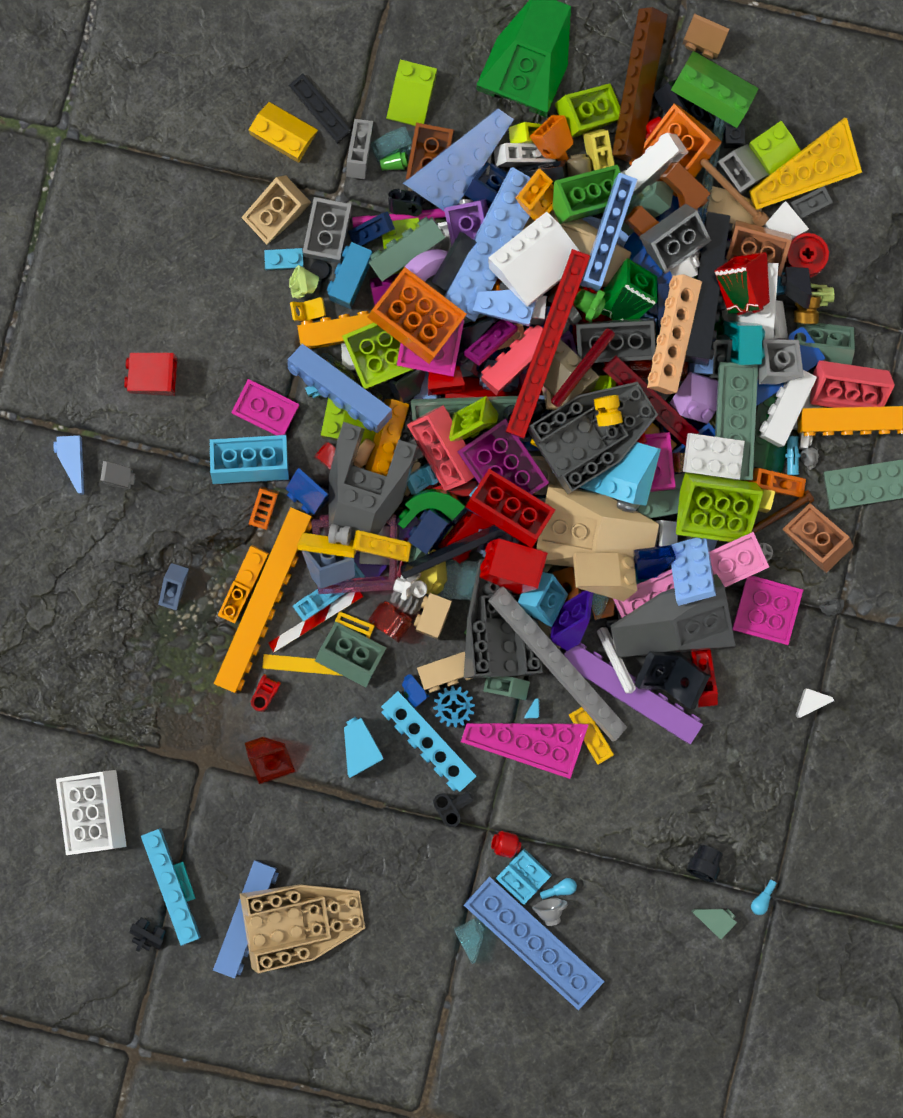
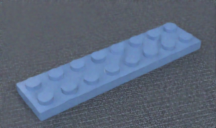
[464,876,605,1010]

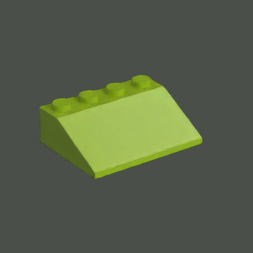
[342,323,413,389]
[676,472,764,542]

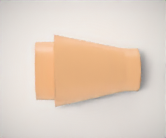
[354,439,375,468]

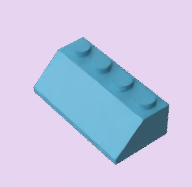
[210,435,289,484]

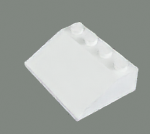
[488,212,579,307]
[56,770,127,855]

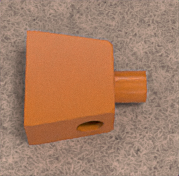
[530,115,573,162]

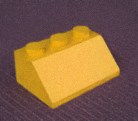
[249,102,318,163]

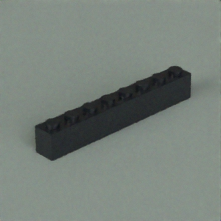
[684,212,733,366]

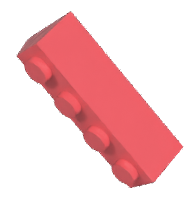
[481,325,543,396]
[810,360,895,408]
[407,405,474,491]

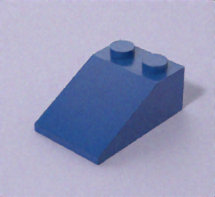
[286,468,329,516]

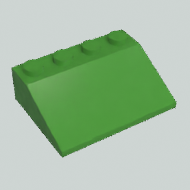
[671,51,759,128]

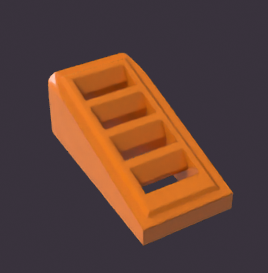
[249,486,279,530]

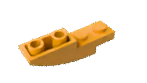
[218,545,269,624]

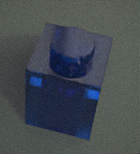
[633,545,676,580]

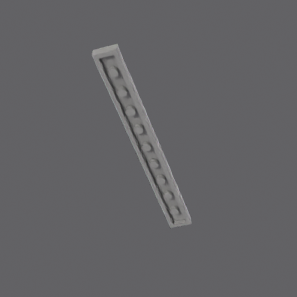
[488,587,627,741]

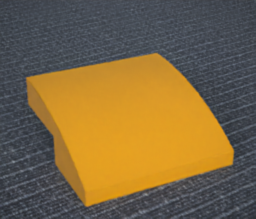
[515,168,554,221]

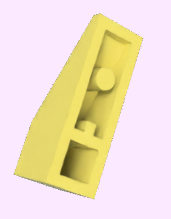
[583,129,614,171]

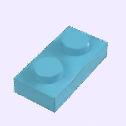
[264,248,304,270]

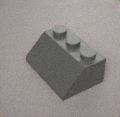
[640,204,711,274]

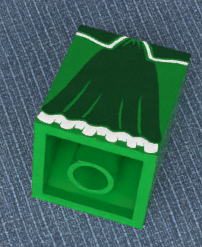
[601,258,657,320]

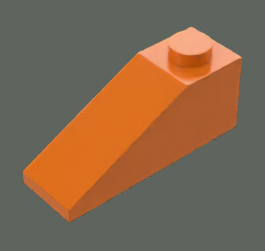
[744,468,806,498]

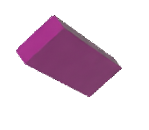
[464,319,518,365]

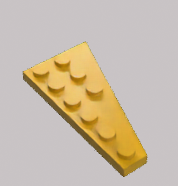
[749,118,862,210]

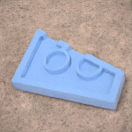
[473,290,537,326]

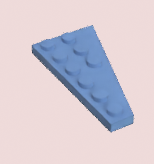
[403,109,514,212]

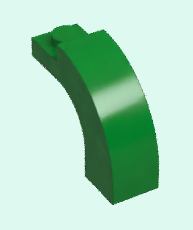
[398,489,466,529]

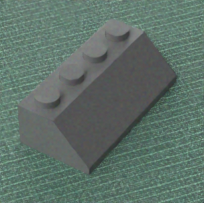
[576,318,656,363]

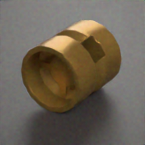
[794,296,821,324]

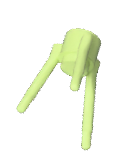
[811,283,834,306]

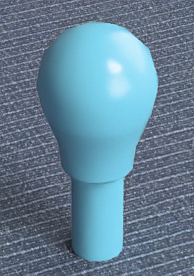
[540,878,577,900]
[751,880,777,915]

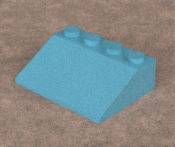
[580,442,661,506]

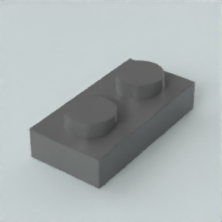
[790,186,833,219]

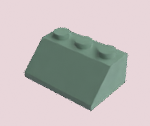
[621,181,673,236]
[795,323,855,365]
[315,621,386,687]

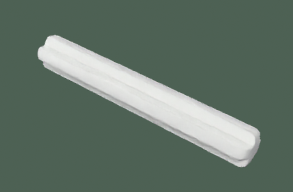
[597,627,636,694]

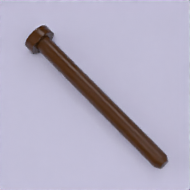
[752,490,815,534]

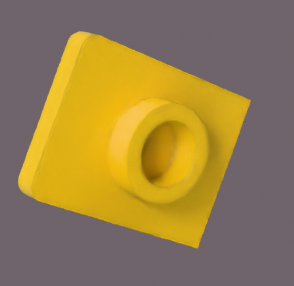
[290,297,326,321]

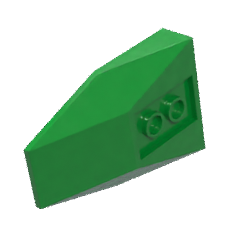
[476,0,571,118]

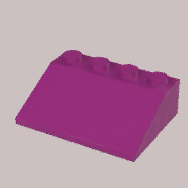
[457,419,549,495]

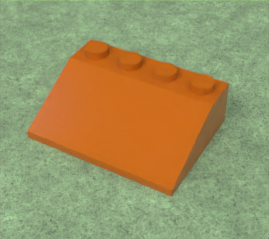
[629,103,722,197]
[367,267,467,364]

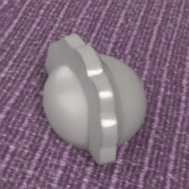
[801,447,819,470]

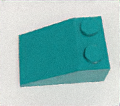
[724,320,765,365]

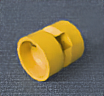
[594,395,623,427]

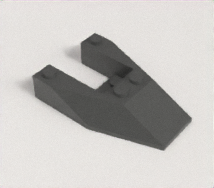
[329,422,420,540]

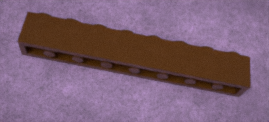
[612,7,668,162]

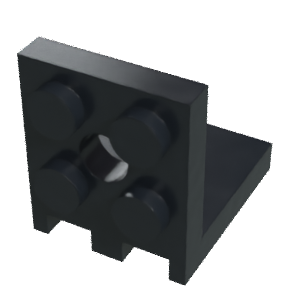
[634,651,710,709]

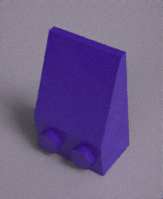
[550,590,593,651]

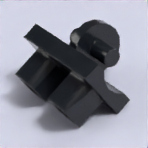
[129,917,165,952]

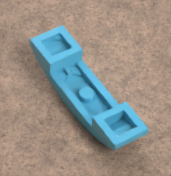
[292,562,366,622]

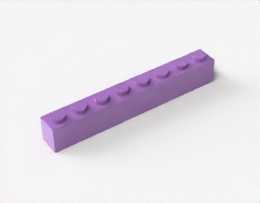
[564,642,703,744]

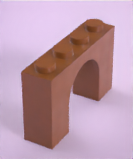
[624,162,711,237]

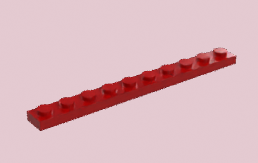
[505,249,590,439]

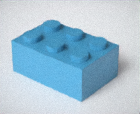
[327,242,373,309]

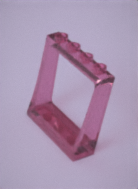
[311,514,397,594]

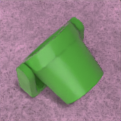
[573,289,606,322]

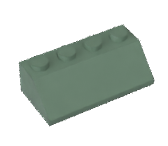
[369,217,445,281]

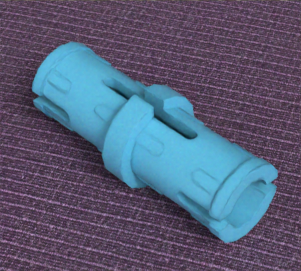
[785,436,801,475]

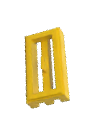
[335,612,374,639]

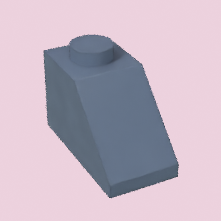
[158,563,189,610]

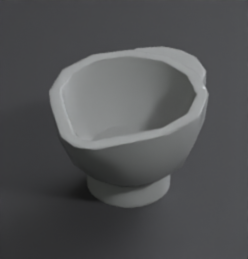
[532,898,568,926]

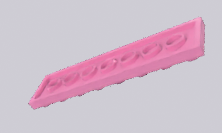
[613,532,769,618]

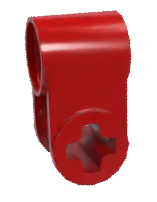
[251,674,281,712]

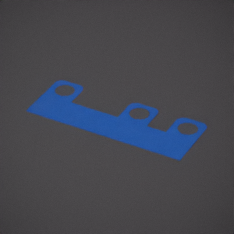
[756,327,826,406]

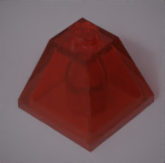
[245,737,295,784]

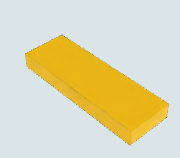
[352,530,412,562]
[297,533,356,558]
[569,707,614,765]

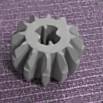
[390,590,424,614]

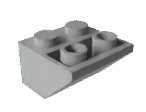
[716,144,769,194]

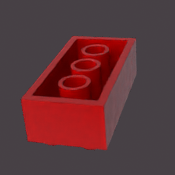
[466,469,556,548]

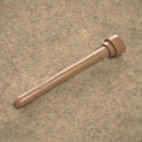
[700,159,769,227]

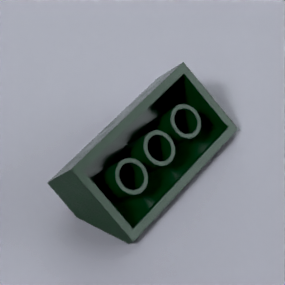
[753,393,790,473]

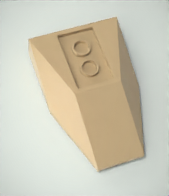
[536,483,659,567]
[240,884,365,973]

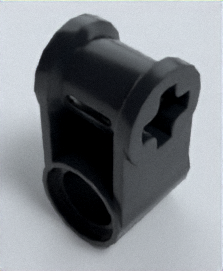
[388,189,426,216]

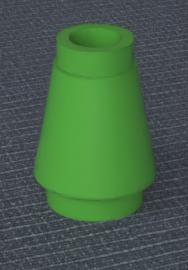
[380,151,409,171]

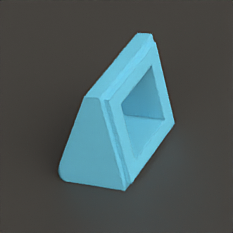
[524,699,539,718]

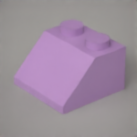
[670,372,718,423]

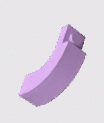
[405,249,448,282]

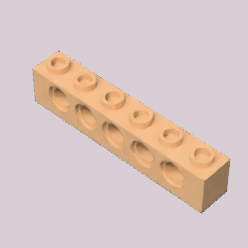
[647,274,702,394]

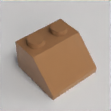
[682,14,729,59]

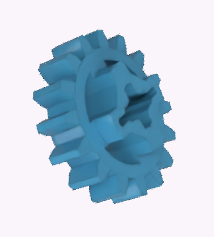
[433,686,475,728]

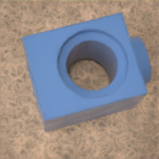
[687,356,714,375]

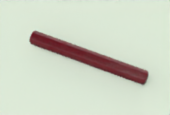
[551,328,615,408]

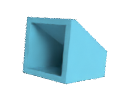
[344,717,385,778]

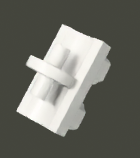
[393,573,428,600]

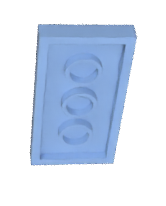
[669,538,716,606]

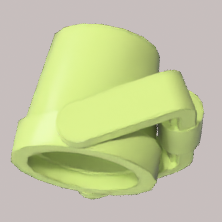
[289,265,319,299]

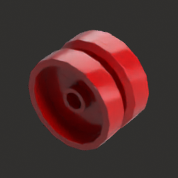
[785,233,829,278]

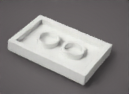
[683,433,745,479]

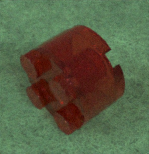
[367,601,412,643]

